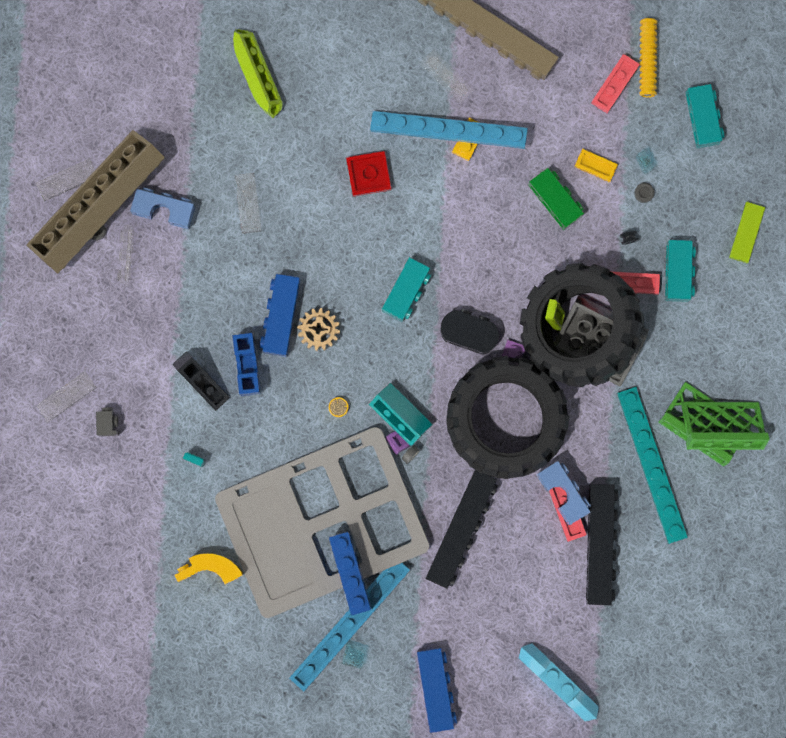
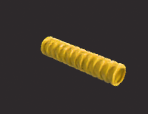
[639,18,657,98]

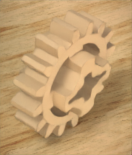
[297,308,340,351]

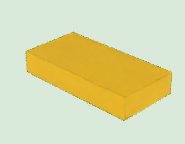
[574,148,618,183]

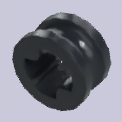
[620,231,639,245]

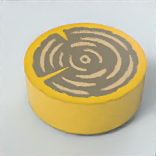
[329,397,348,417]

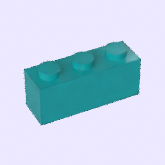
[685,84,724,149]
[665,240,696,302]
[382,257,431,322]
[369,383,433,446]

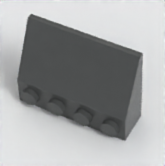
[554,295,649,387]

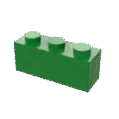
[528,168,584,231]

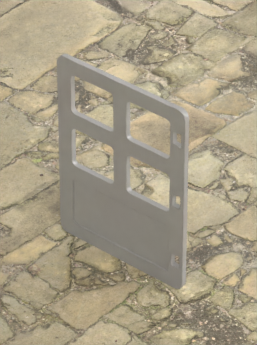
[215,427,429,618]

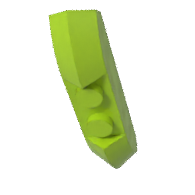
[233,29,283,118]

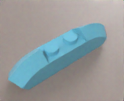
[519,644,599,722]

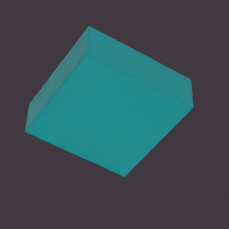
[183,452,205,467]

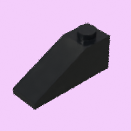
[172,351,230,411]

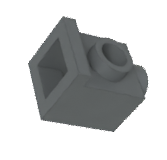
[96,407,119,437]

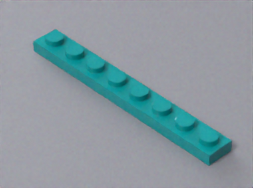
[617,387,688,544]

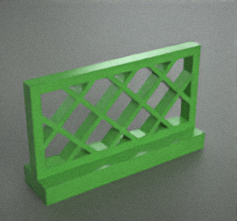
[658,382,751,467]
[681,402,770,450]

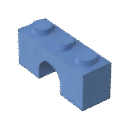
[130,188,195,229]
[536,461,591,525]

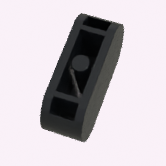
[440,309,499,355]

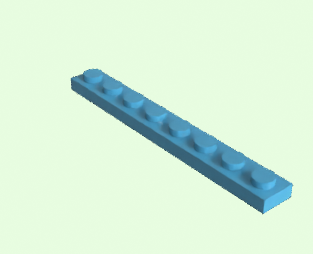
[370,111,528,149]
[289,563,411,692]

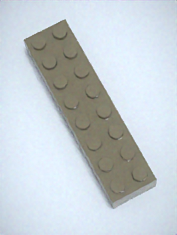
[26,130,165,274]

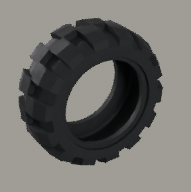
[520,263,645,387]
[446,356,569,479]

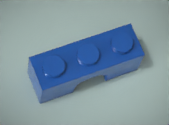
[232,333,261,396]

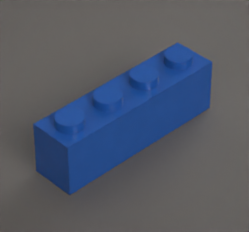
[260,274,300,357]
[329,532,372,616]
[417,648,457,733]

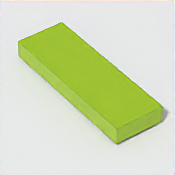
[729,202,765,264]

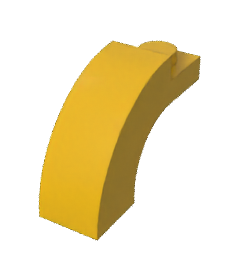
[175,554,244,584]

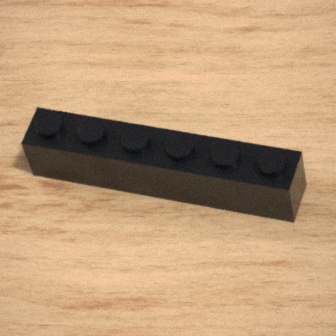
[425,469,498,589]
[586,484,618,606]

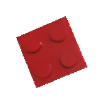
[346,151,391,197]

